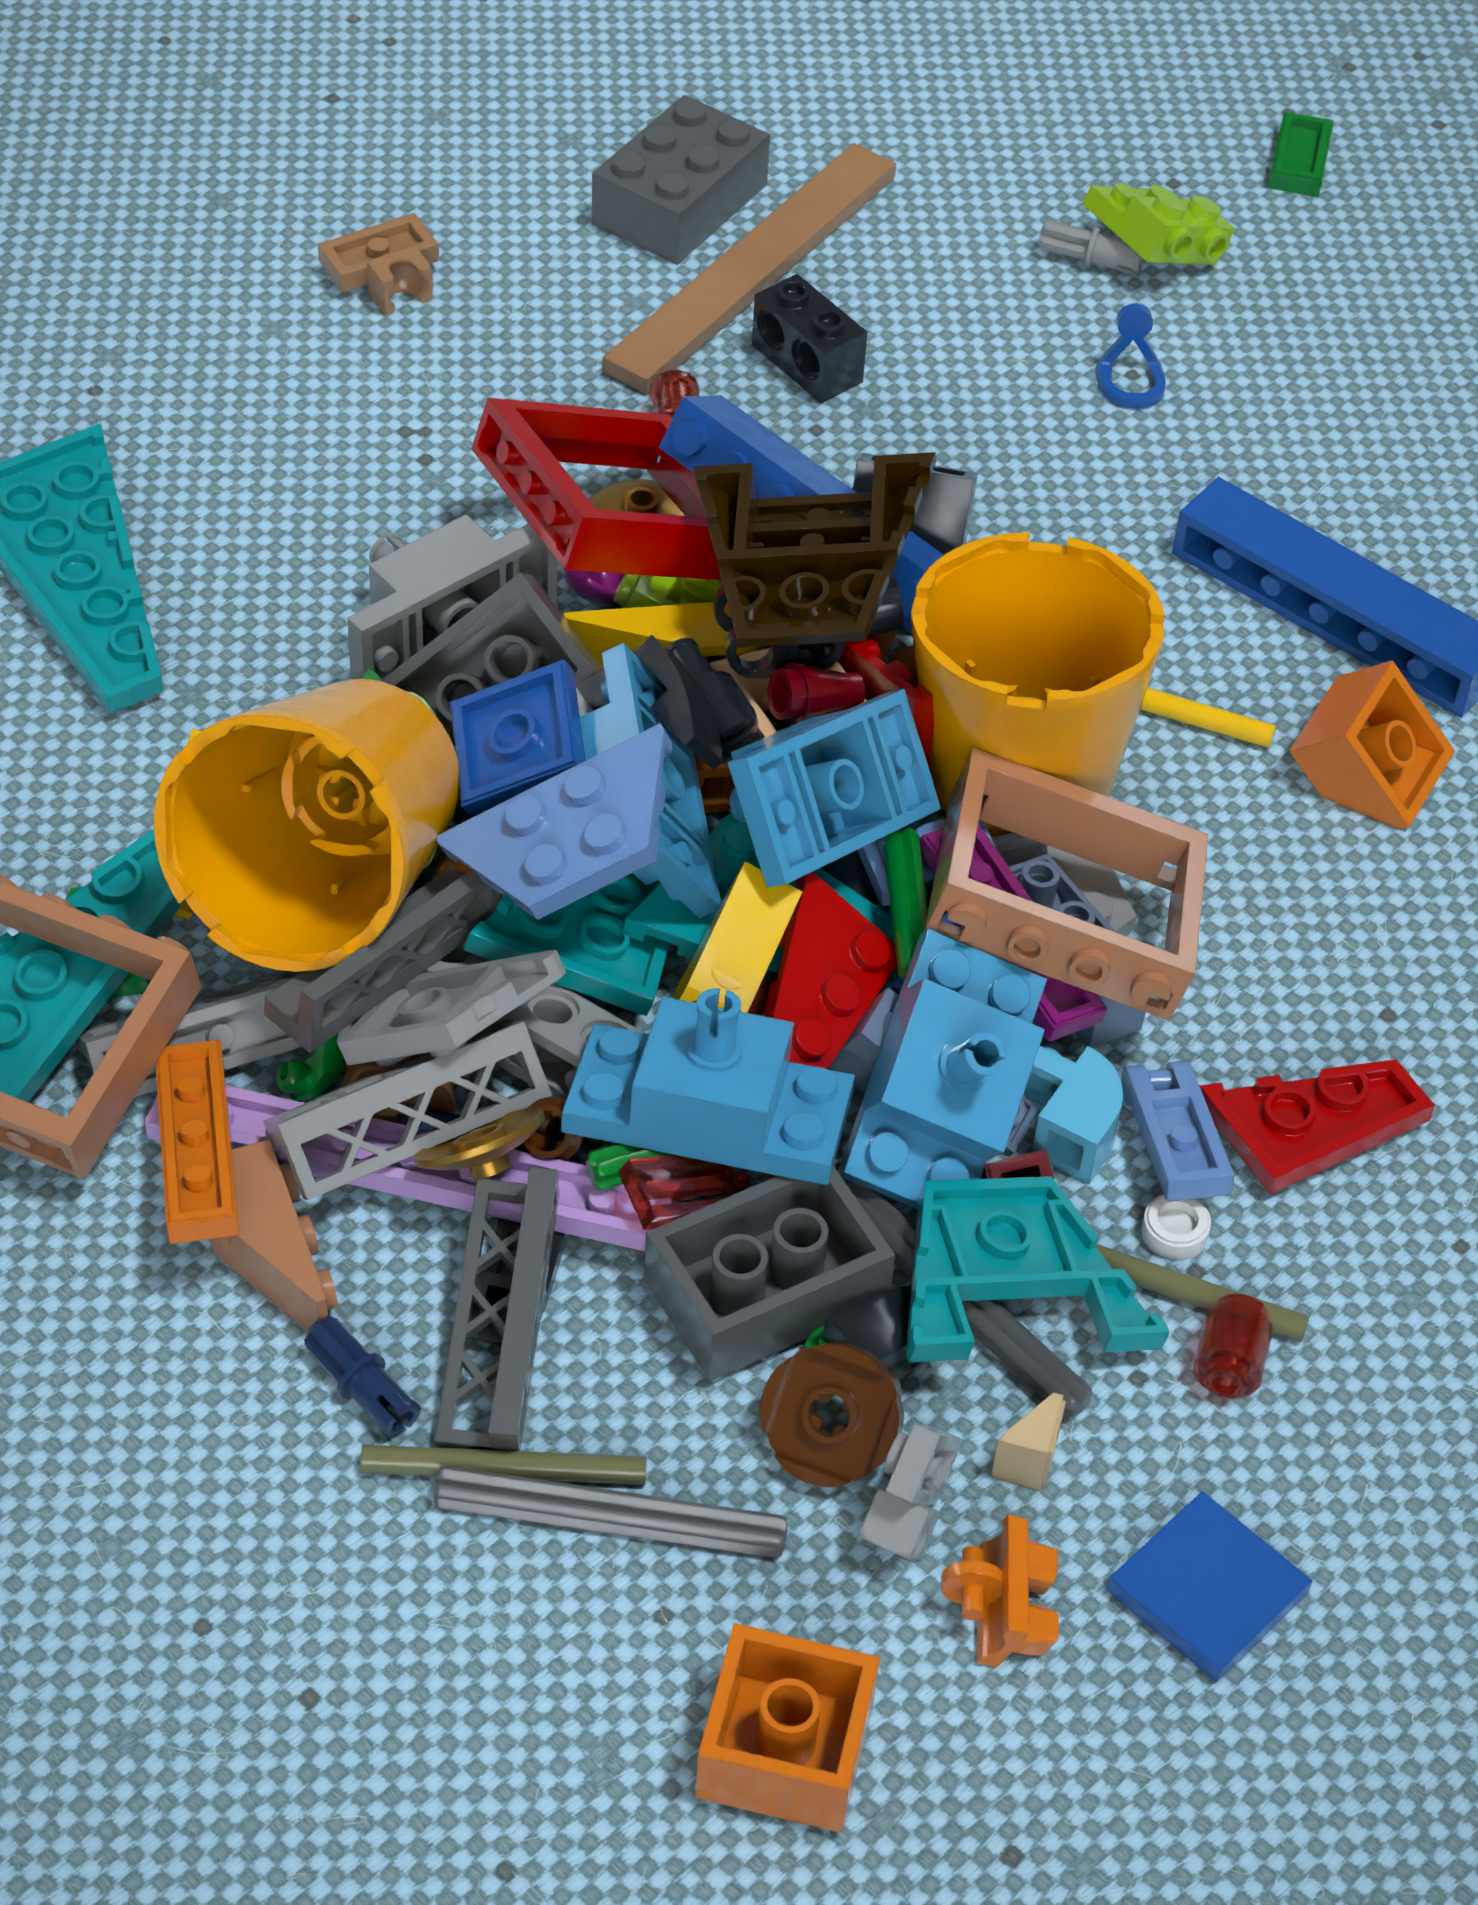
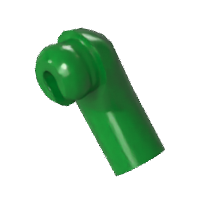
[276,1033,346,1101]

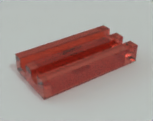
[618,1155,750,1230]

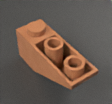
[209,1139,338,1332]

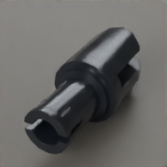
[667,638,760,763]

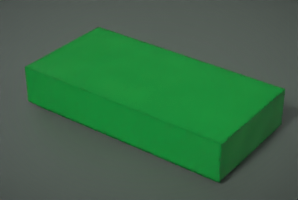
[1268,112,1334,197]

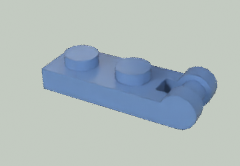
[1121,1060,1234,1202]

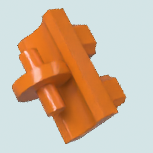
[941,1514,1059,1667]

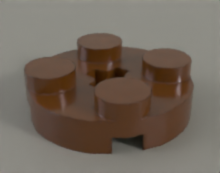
[759,1342,904,1487]

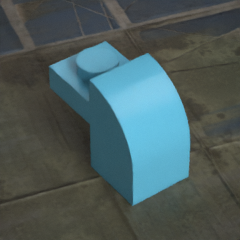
[1024,1046,1123,1184]

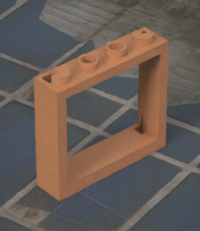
[924,747,1209,1021]
[0,874,202,1180]

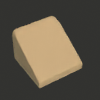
[991,1393,1066,1491]

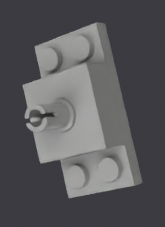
[347,514,557,680]

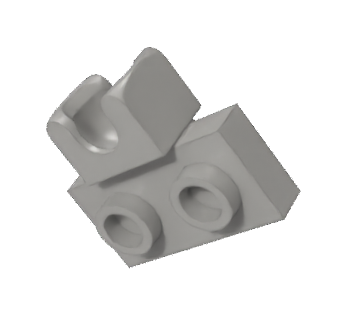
[859,1423,964,1560]

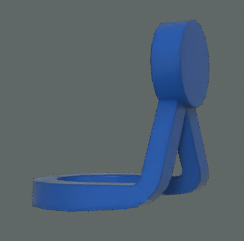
[1095,303,1166,408]

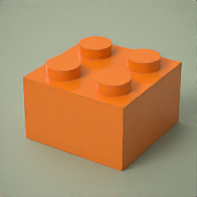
[695,1623,881,1833]

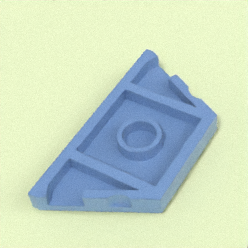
[437,723,672,920]

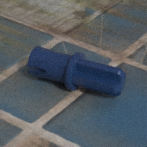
[304,1316,421,1438]

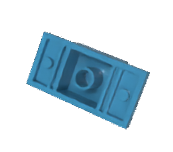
[580,643,721,918]
[728,689,941,888]
[838,928,1047,1210]
[561,988,855,1185]

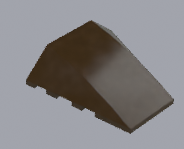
[693,452,937,648]

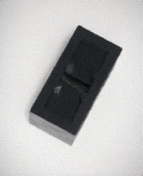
[752,274,868,404]

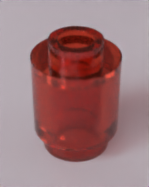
[1193,1294,1273,1399]

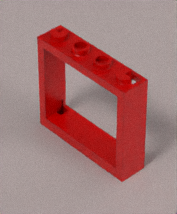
[471,397,722,580]

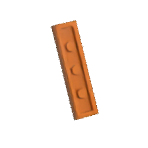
[155,1040,240,1244]

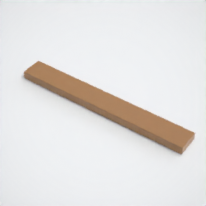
[602,143,896,395]

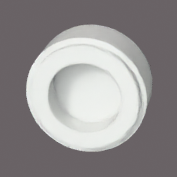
[1141,1194,1211,1261]

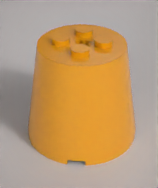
[911,532,1165,838]
[154,679,460,972]

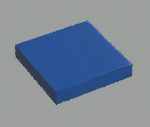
[450,659,586,817]
[1106,1491,1313,1683]

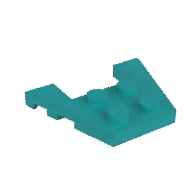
[906,1176,1170,1362]

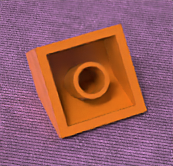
[1289,660,1455,829]

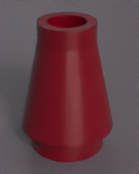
[767,662,865,725]

